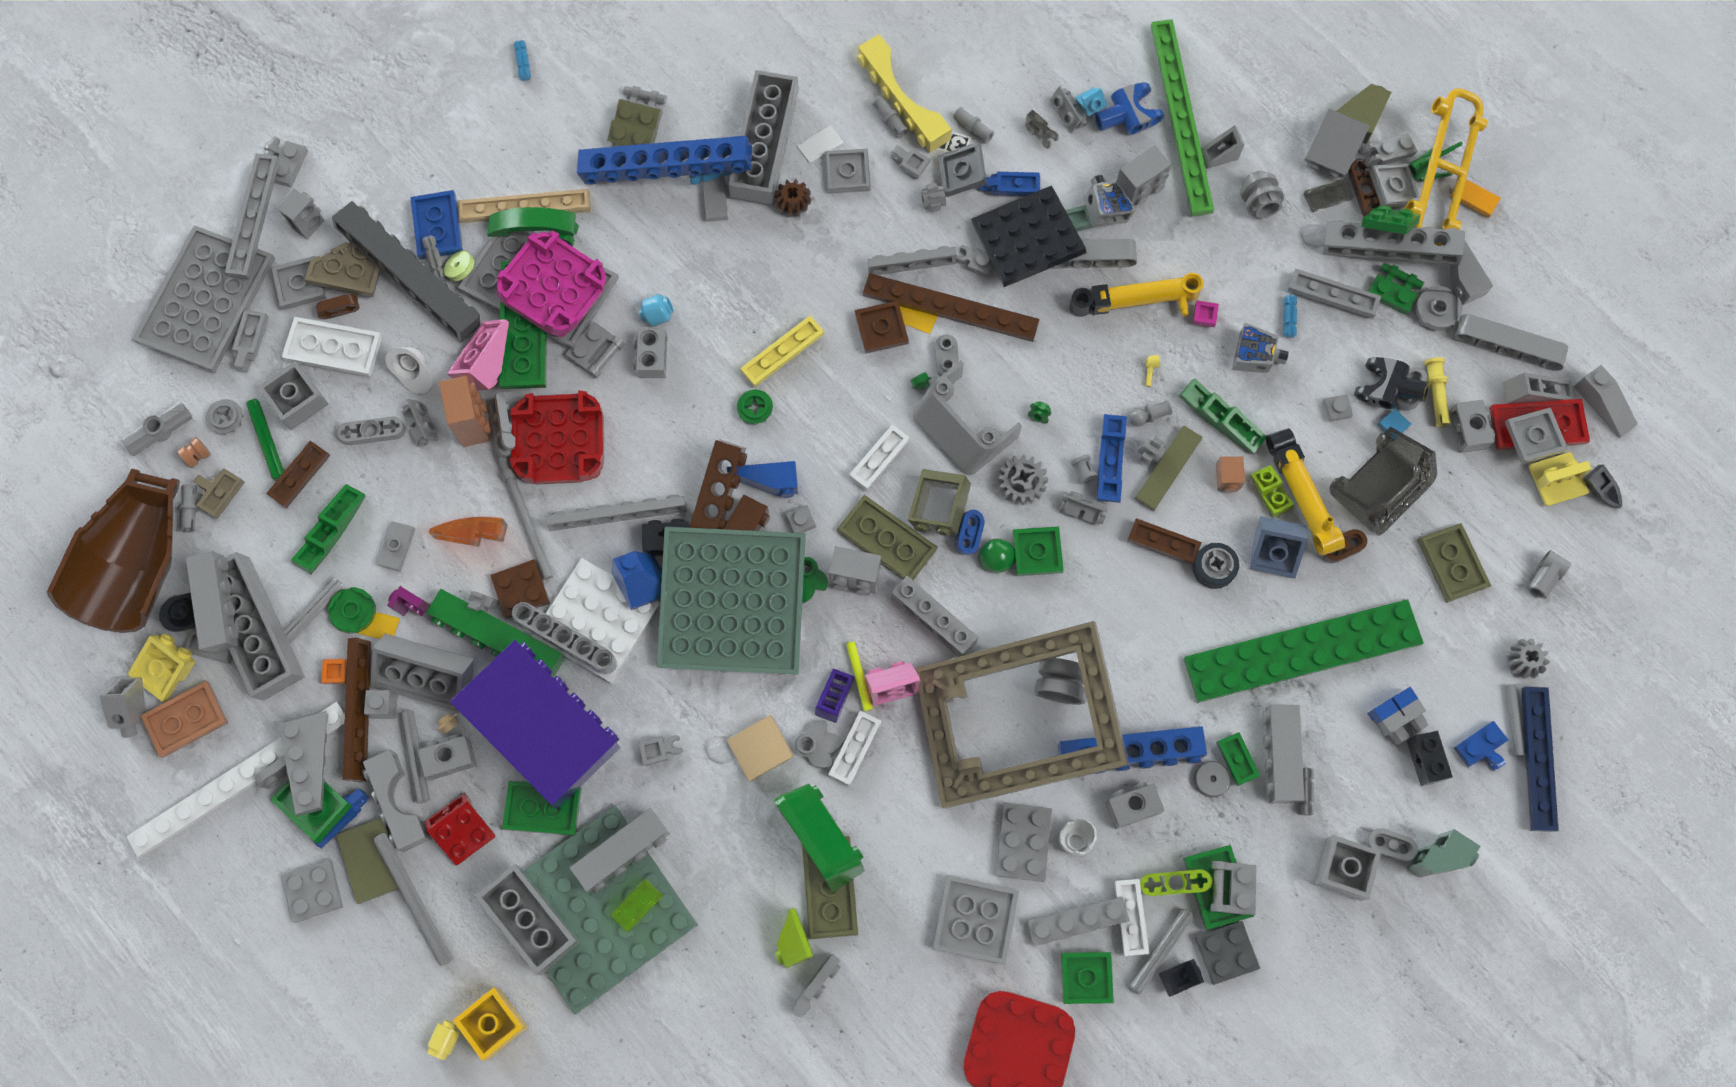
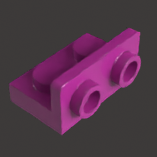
[387,586,430,616]

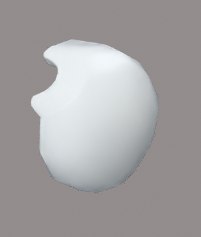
[1059,817,1097,857]

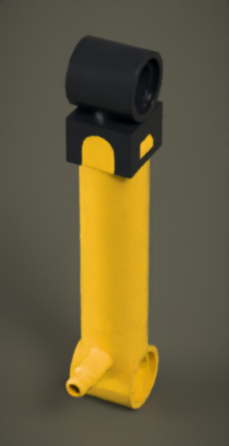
[1069,273,1204,317]
[1265,428,1345,556]

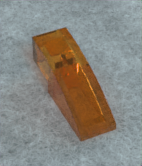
[429,517,508,547]

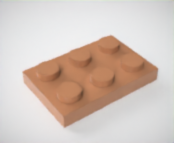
[140,681,228,758]

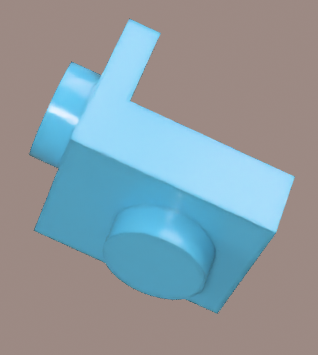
[1075,87,1107,116]

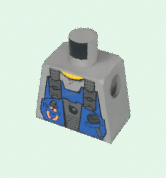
[1084,175,1136,227]
[1232,323,1289,373]

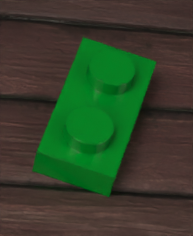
[1216,732,1260,786]

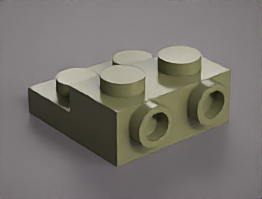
[607,99,662,147]

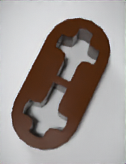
[315,294,360,319]

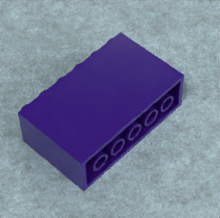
[450,640,620,810]

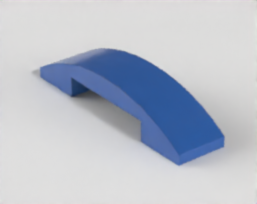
[1097,414,1127,503]

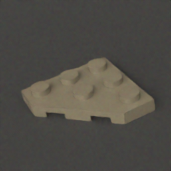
[305,242,381,298]

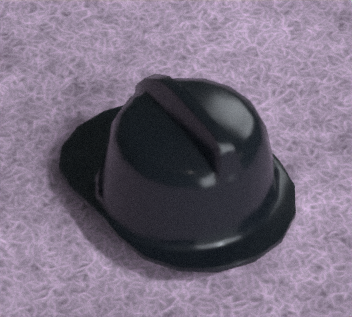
[159,592,196,632]

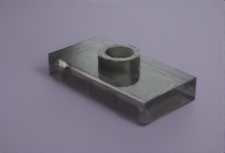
[1303,178,1354,213]

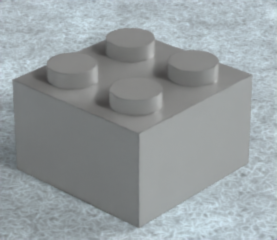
[1116,145,1171,205]
[257,361,328,430]
[829,546,881,595]
[1314,835,1382,901]

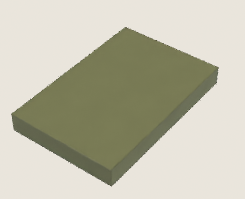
[1417,523,1491,603]
[336,818,399,904]

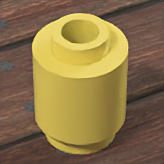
[427,1020,461,1060]

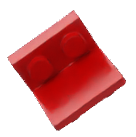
[425,792,495,866]

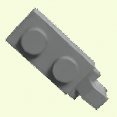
[232,310,269,373]

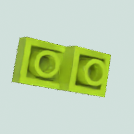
[1250,465,1294,518]

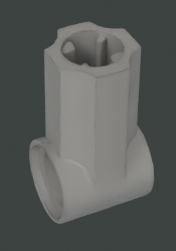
[1527,550,1571,599]

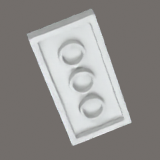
[282,317,383,377]

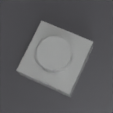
[1323,394,1353,422]
[786,505,816,533]

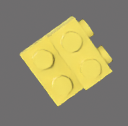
[127,634,196,702]

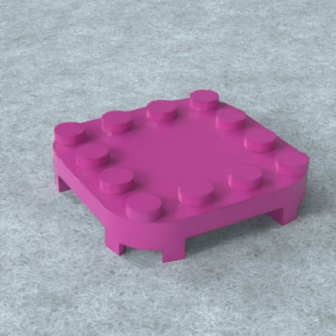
[497,230,606,337]

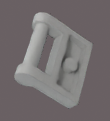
[565,321,625,378]
[1210,861,1257,916]

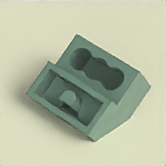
[1407,829,1481,877]

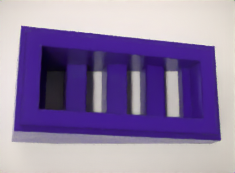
[815,668,855,723]

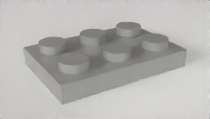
[996,803,1052,882]

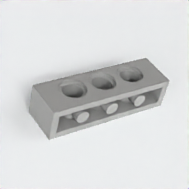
[891,576,978,657]

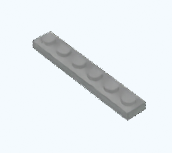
[225,153,280,279]
[545,495,687,531]

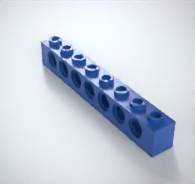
[577,136,752,185]

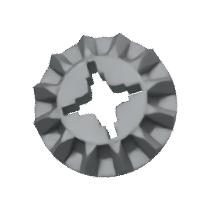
[206,399,244,435]

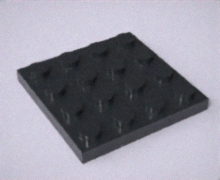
[971,185,1087,287]

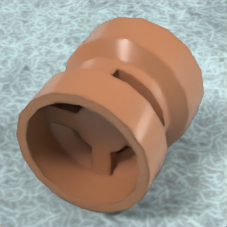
[177,437,211,468]

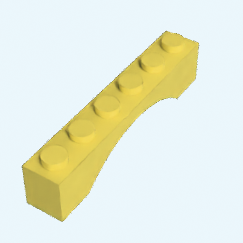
[857,34,952,153]

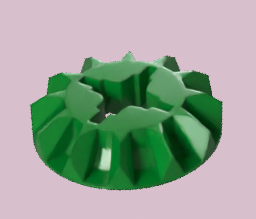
[737,390,773,425]

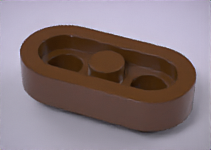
[1323,529,1367,563]

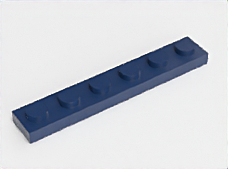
[1521,687,1559,832]

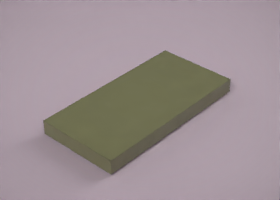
[837,494,938,581]
[802,836,858,940]

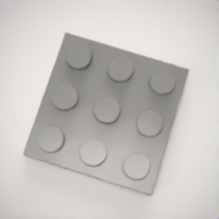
[933,875,1019,965]

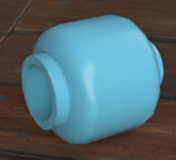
[639,294,674,327]

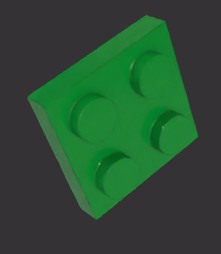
[1361,206,1420,234]
[1012,526,1064,576]
[1061,952,1114,1004]

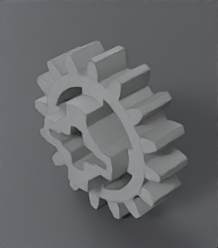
[998,455,1048,505]

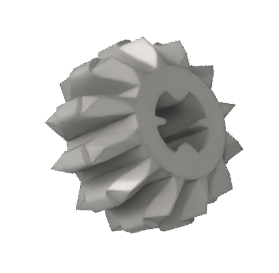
[1506,639,1550,679]

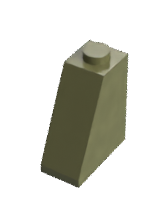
[1336,83,1391,144]

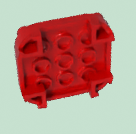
[510,390,604,485]
[963,991,1075,1087]

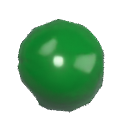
[978,538,1015,574]

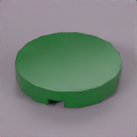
[328,587,376,634]

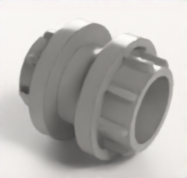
[1240,171,1284,218]

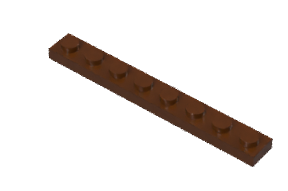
[863,273,1040,342]

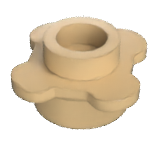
[436,713,459,735]

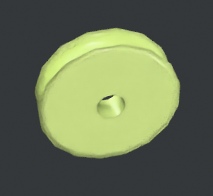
[443,251,475,282]

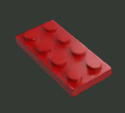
[1489,399,1590,450]

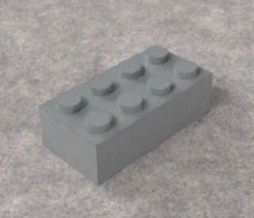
[475,864,581,976]

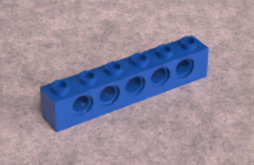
[1058,726,1207,774]

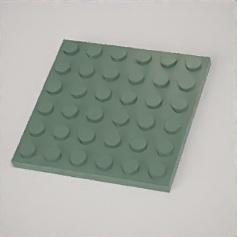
[657,527,806,674]
[524,805,698,1015]

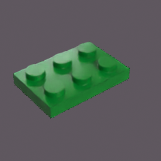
[270,779,352,844]
[502,781,582,836]
[1183,845,1254,930]

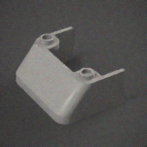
[913,360,1022,475]

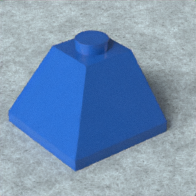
[611,551,662,610]

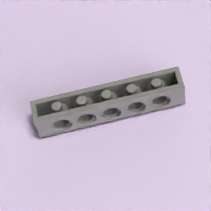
[1323,220,1465,265]

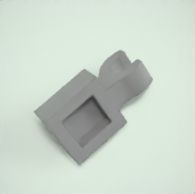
[890,145,930,179]
[467,591,499,611]

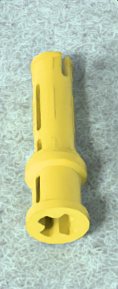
[1424,357,1451,427]

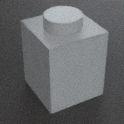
[364,690,398,719]

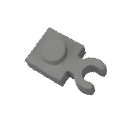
[956,245,993,278]
[638,735,683,766]

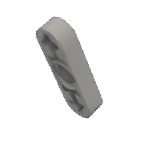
[337,416,406,445]

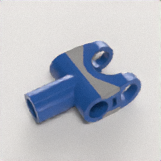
[1095,82,1164,135]

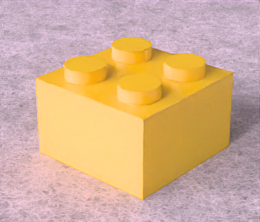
[453,987,529,1061]

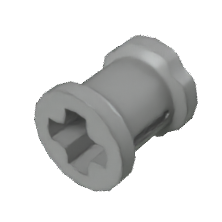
[1071,454,1098,484]

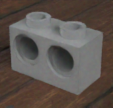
[277,189,325,240]
[633,328,668,378]

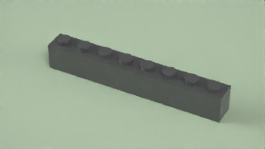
[332,201,480,343]

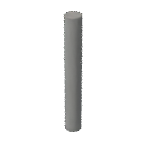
[1506,684,1526,757]

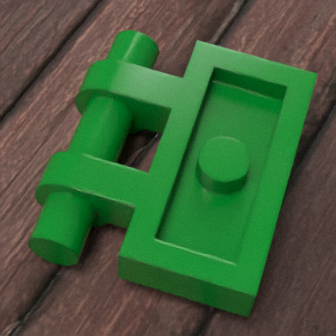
[1368,262,1424,315]

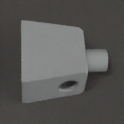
[100,677,145,738]

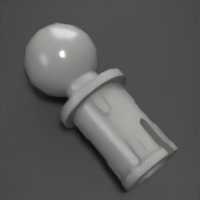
[1129,401,1172,427]

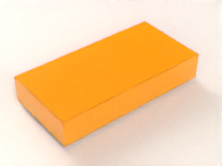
[1450,179,1501,218]

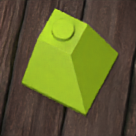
[775,908,814,968]

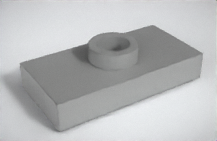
[377,521,415,572]

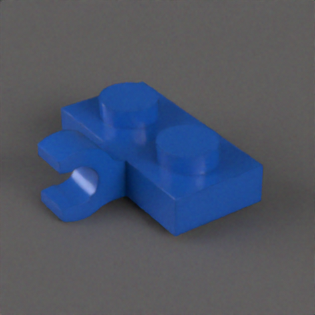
[1454,720,1509,771]

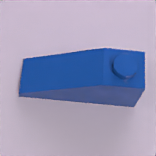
[727,461,798,498]

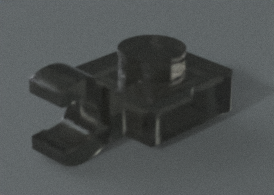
[1025,110,1059,149]

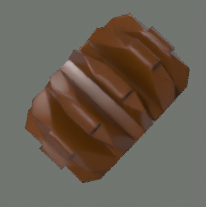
[774,179,811,217]

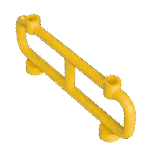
[1405,88,1488,246]

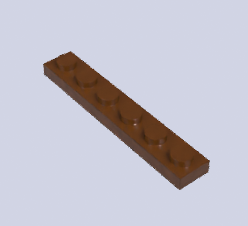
[343,637,371,782]

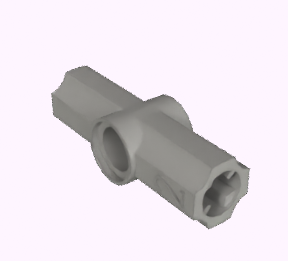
[121,401,193,456]

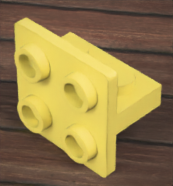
[1528,452,1591,507]

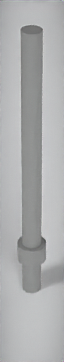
[497,455,553,580]

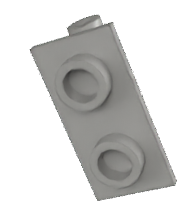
[1050,86,1087,134]
[402,399,439,447]
[1059,491,1108,525]

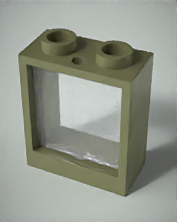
[908,469,971,536]

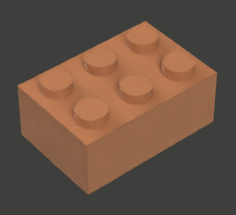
[439,376,492,447]

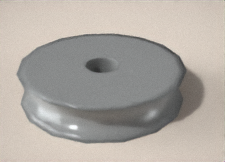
[1194,761,1231,797]

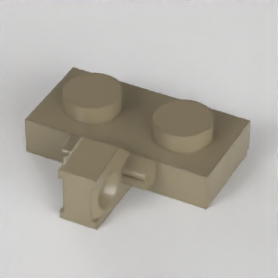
[193,468,245,519]

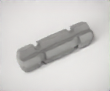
[422,236,445,279]
[1300,768,1314,816]

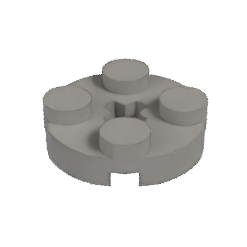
[1415,286,1462,331]

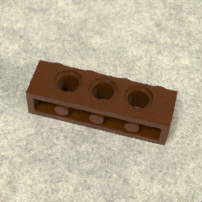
[689,440,747,529]

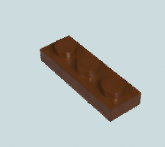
[266,440,331,509]
[1127,518,1202,565]

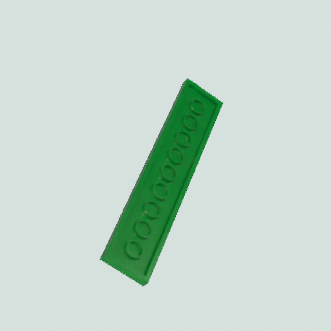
[1183,599,1424,703]

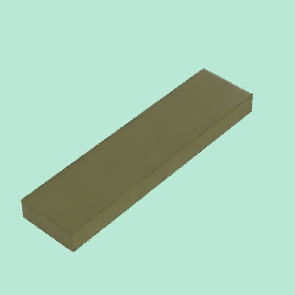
[1135,425,1203,511]

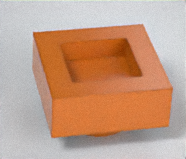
[321,659,347,684]

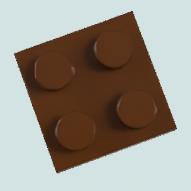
[855,300,909,354]
[491,559,550,619]

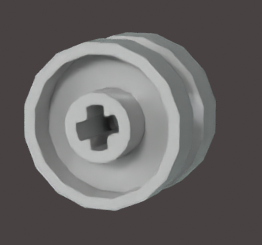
[1034,658,1086,705]

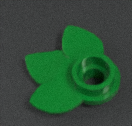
[802,557,828,603]

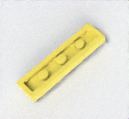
[740,316,824,387]

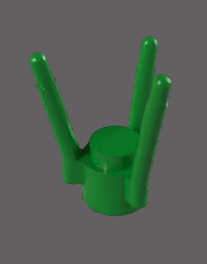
[1409,142,1463,182]

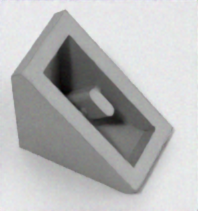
[1201,125,1245,168]

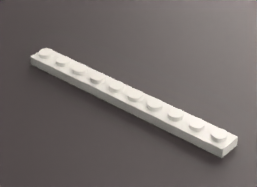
[126,702,345,858]

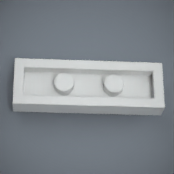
[849,424,910,491]
[828,711,882,786]
[1114,879,1149,956]

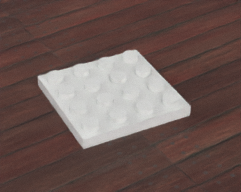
[531,558,660,684]

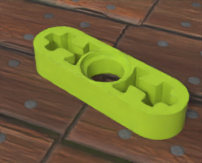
[1140,870,1213,896]

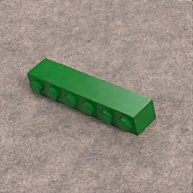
[426,589,566,678]

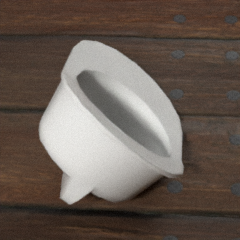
[386,347,433,394]

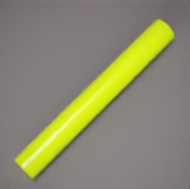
[846,642,873,712]

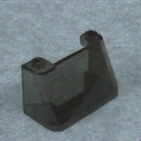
[1329,426,1437,536]

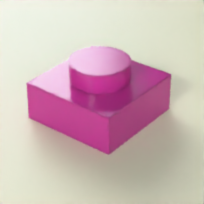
[1193,300,1219,328]

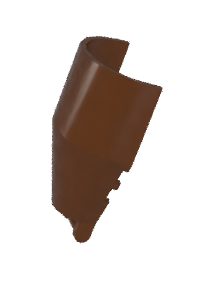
[47,469,180,633]

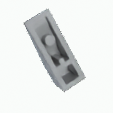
[1450,241,1493,305]
[1574,365,1638,438]
[1503,373,1575,403]

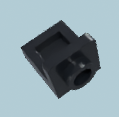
[1158,959,1204,997]

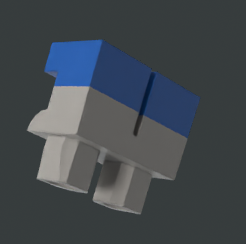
[1367,686,1429,745]

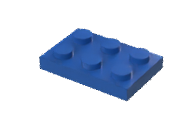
[410,190,463,260]

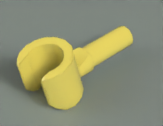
[1145,355,1160,387]

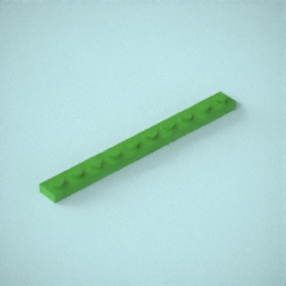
[1151,19,1214,216]

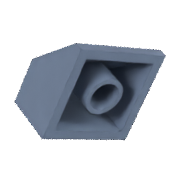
[1249,516,1308,578]

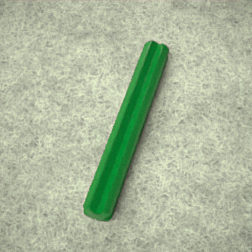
[246,399,284,481]

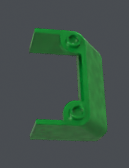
[774,784,865,893]

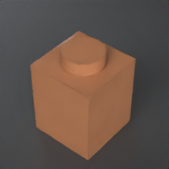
[1216,456,1245,493]

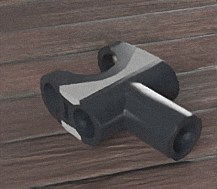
[1354,357,1430,409]

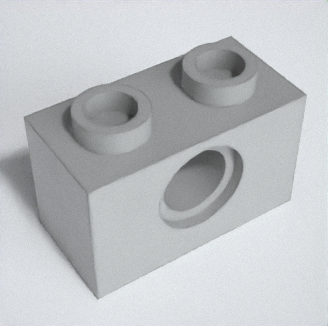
[1449,400,1495,453]
[418,734,477,781]
[1106,782,1165,829]

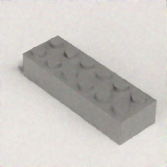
[728,70,799,205]
[226,552,305,701]

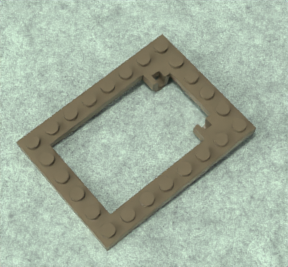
[914,621,1129,809]

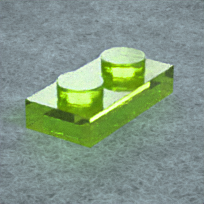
[611,878,664,933]

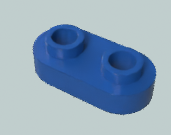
[954,510,985,555]

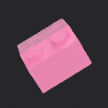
[447,319,509,390]
[865,661,920,707]

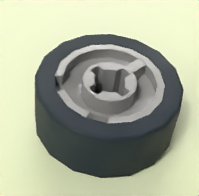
[1193,543,1240,589]

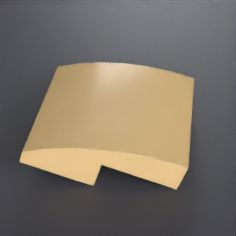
[727,715,795,782]

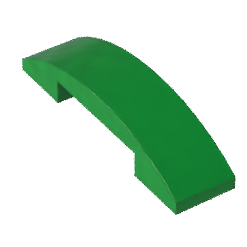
[487,207,576,237]

